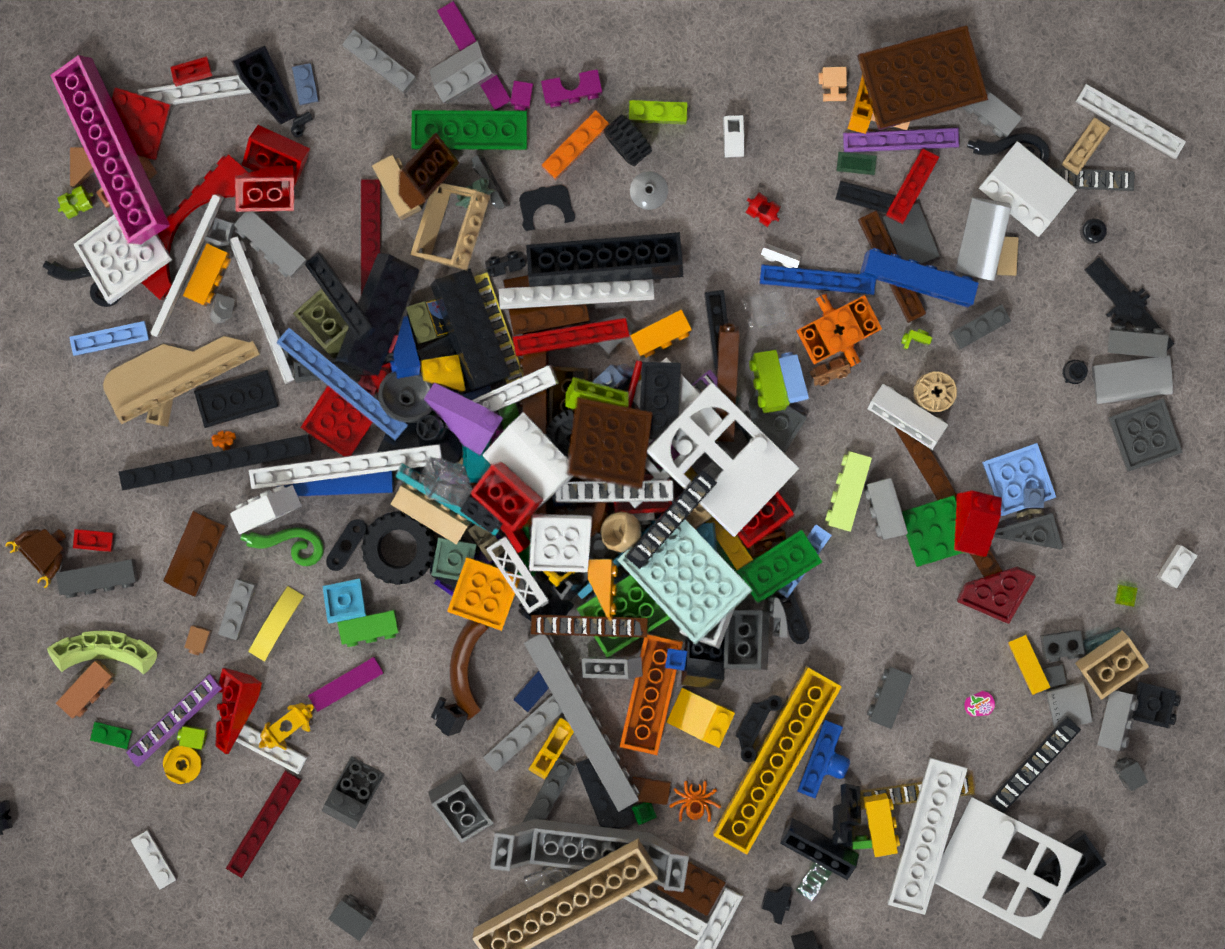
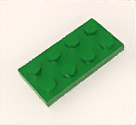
[737,530,822,604]

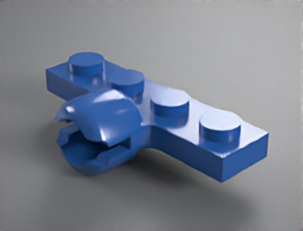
[797,720,850,798]

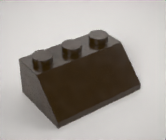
[548,367,593,424]

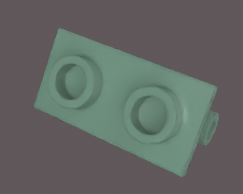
[455,178,495,208]

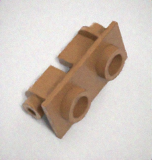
[810,358,851,386]

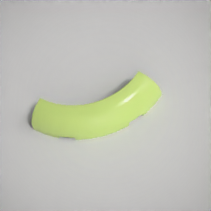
[47,631,157,675]

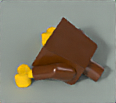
[5,529,66,588]

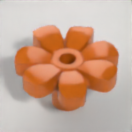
[211,430,236,451]

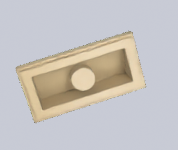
[146,399,173,427]

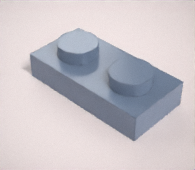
[292,63,319,105]

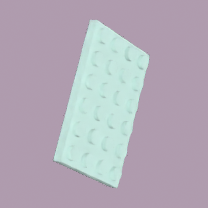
[617,519,752,644]

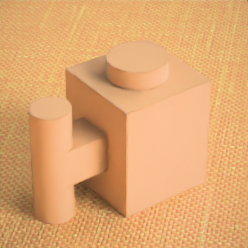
[818,67,847,102]

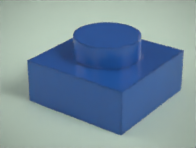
[665,648,687,670]

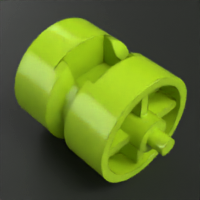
[57,185,94,219]

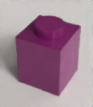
[510,81,533,111]

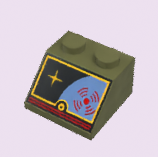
[406,299,449,345]

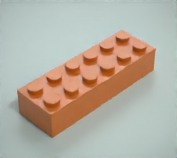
[620,633,683,755]

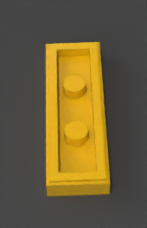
[1008,635,1050,696]

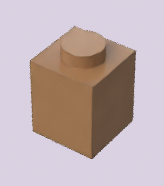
[184,625,212,655]

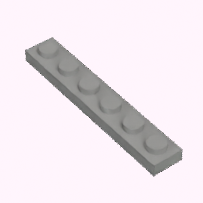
[483,695,581,772]

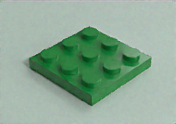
[901,495,964,567]

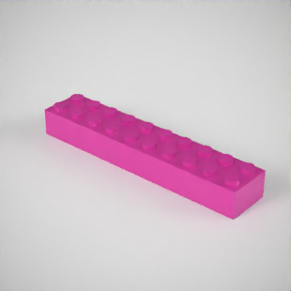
[50,55,170,245]

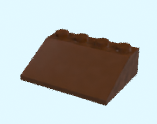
[503,275,589,336]

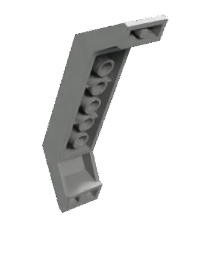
[490,819,689,892]

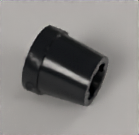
[1062,360,1088,384]

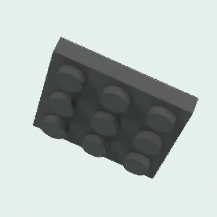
[1108,398,1183,472]

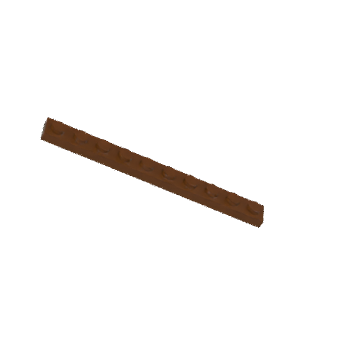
[894,427,1002,577]

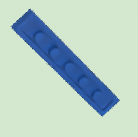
[760,265,876,295]

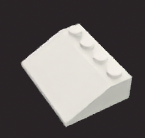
[979,141,1077,237]
[483,413,573,509]

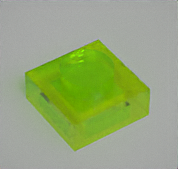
[1114,585,1138,607]

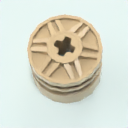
[913,372,957,412]

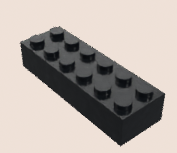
[336,253,419,376]
[430,268,511,392]

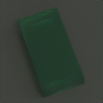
[836,152,877,175]

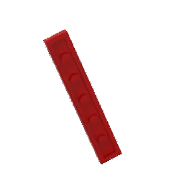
[512,318,630,357]

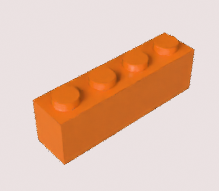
[542,110,609,181]

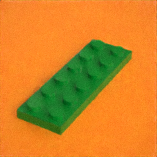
[411,110,527,150]

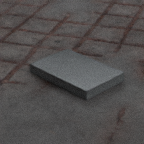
[883,203,940,265]

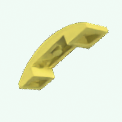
[248,586,304,661]

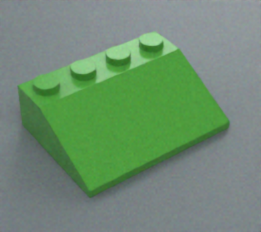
[577,575,671,658]

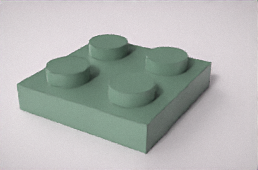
[431,537,476,580]

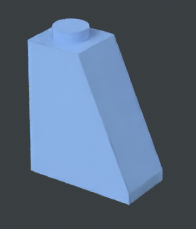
[779,352,809,404]

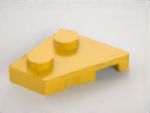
[420,355,465,392]

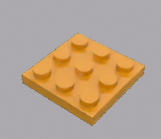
[447,556,521,631]

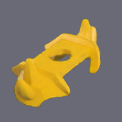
[259,703,314,750]

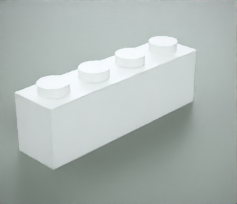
[868,384,948,450]

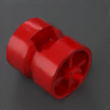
[745,192,781,228]

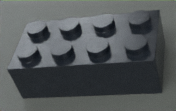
[1025,830,1107,909]

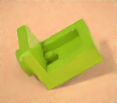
[901,329,933,350]

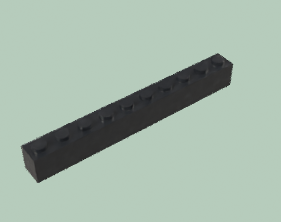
[119,434,314,490]

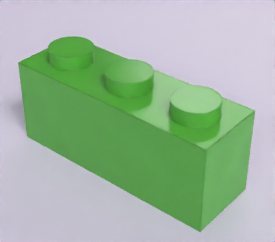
[337,610,400,647]

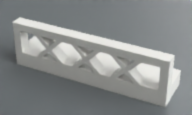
[486,536,548,614]

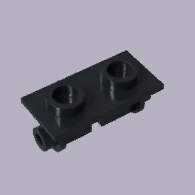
[485,251,526,278]

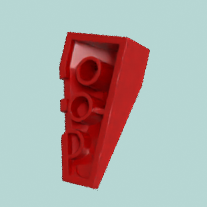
[215,668,262,754]

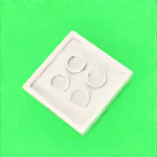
[529,514,591,572]

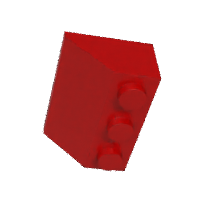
[242,125,310,188]

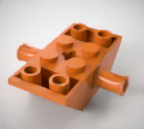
[796,294,882,367]

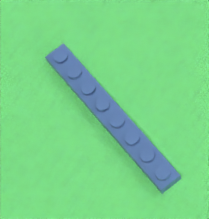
[276,328,408,441]

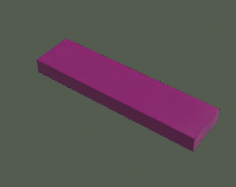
[308,657,384,712]

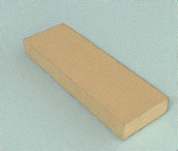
[1062,117,1110,175]

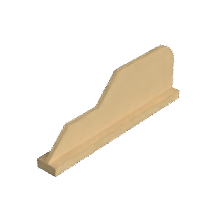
[103,336,260,424]

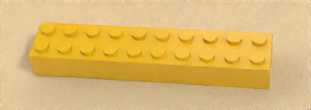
[713,666,842,854]

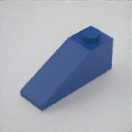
[390,316,420,379]

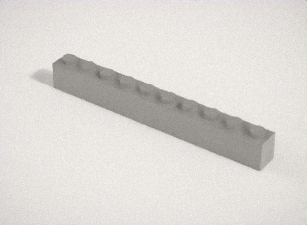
[524,635,640,812]

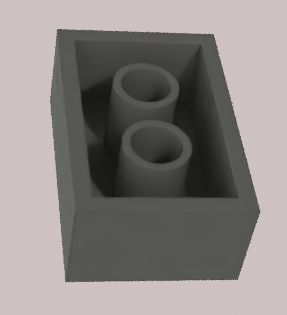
[724,610,769,671]

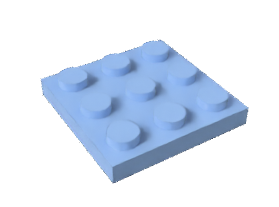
[982,443,1056,516]

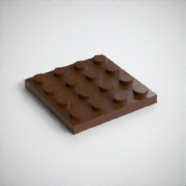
[566,398,652,489]

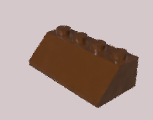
[399,133,459,210]
[163,511,228,597]

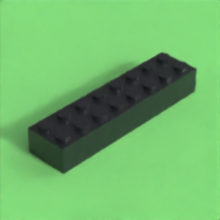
[526,232,683,287]

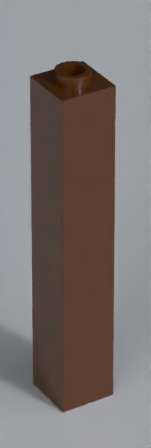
[715,324,739,442]

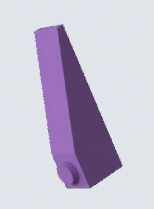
[424,383,503,455]

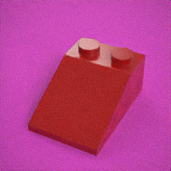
[235,166,294,212]
[954,490,1002,557]
[737,491,794,548]

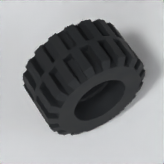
[603,114,652,166]

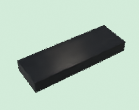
[835,181,896,213]

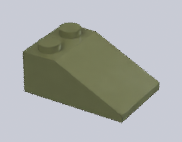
[293,288,348,359]

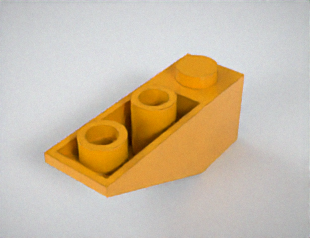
[588,559,617,621]

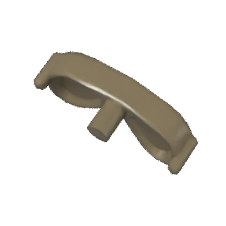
[1016,509,1044,519]

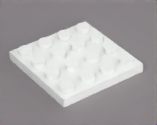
[74,215,172,305]

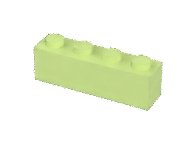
[825,451,872,532]

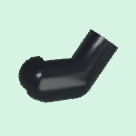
[291,111,313,138]

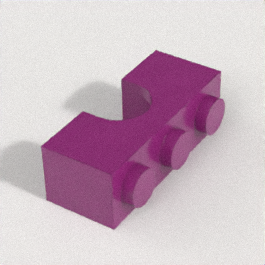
[541,69,602,108]

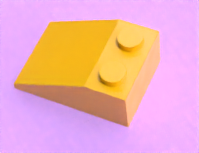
[666,688,735,748]

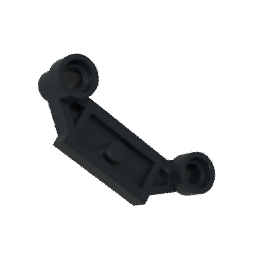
[735,695,783,763]

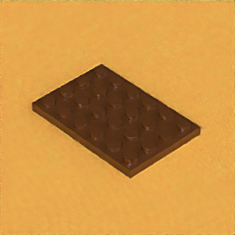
[857,25,988,130]

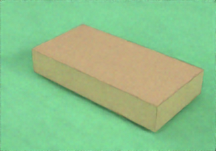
[996,237,1018,276]

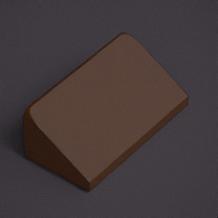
[748,529,786,558]
[631,777,671,805]

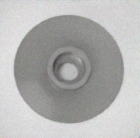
[630,171,668,210]

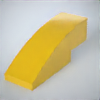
[528,718,574,779]

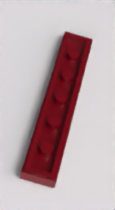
[225,770,302,878]

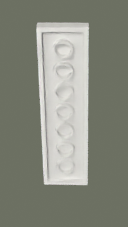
[887,757,968,915]

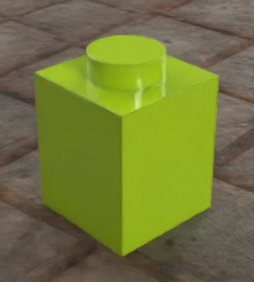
[177,725,208,750]

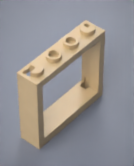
[410,183,490,270]

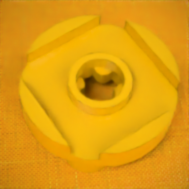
[163,746,202,784]

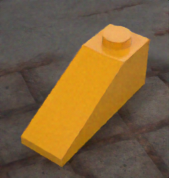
[847,75,873,134]

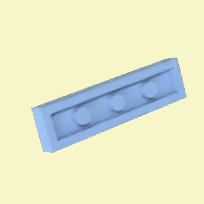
[69,321,150,356]

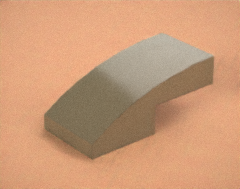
[467,524,505,562]

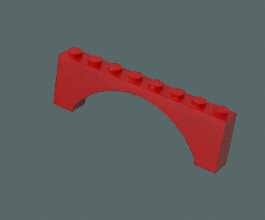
[141,154,249,301]

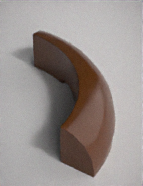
[449,620,489,721]

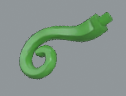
[240,527,324,566]

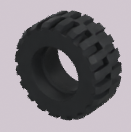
[361,511,436,585]

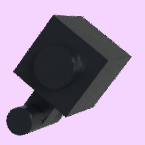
[431,697,468,736]

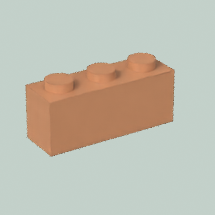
[56,660,115,719]

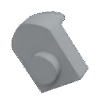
[210,293,235,324]

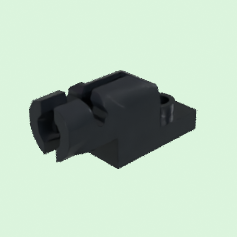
[832,783,862,847]

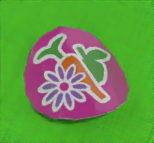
[964,691,995,717]

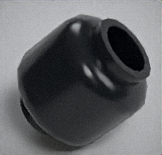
[1080,218,1107,244]

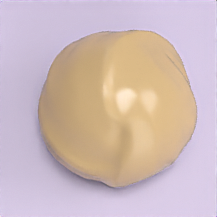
[601,512,641,552]

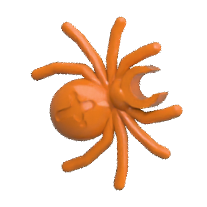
[669,781,721,822]

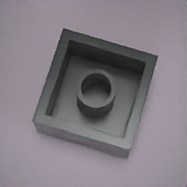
[328,894,376,942]

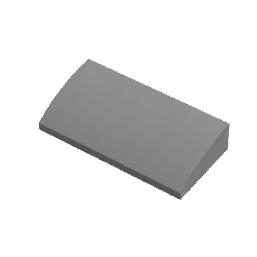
[956,197,1011,281]
[1091,355,1173,404]

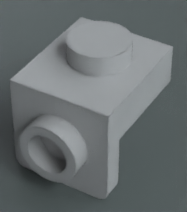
[205,217,235,248]

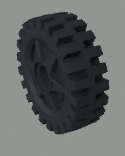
[546,409,575,460]

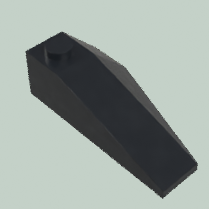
[232,46,297,124]

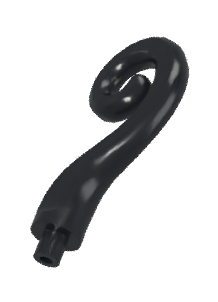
[967,133,1051,165]
[43,261,122,307]

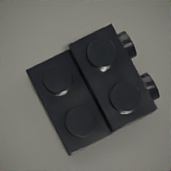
[518,581,574,621]
[1132,682,1181,728]

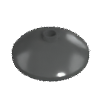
[378,372,433,423]

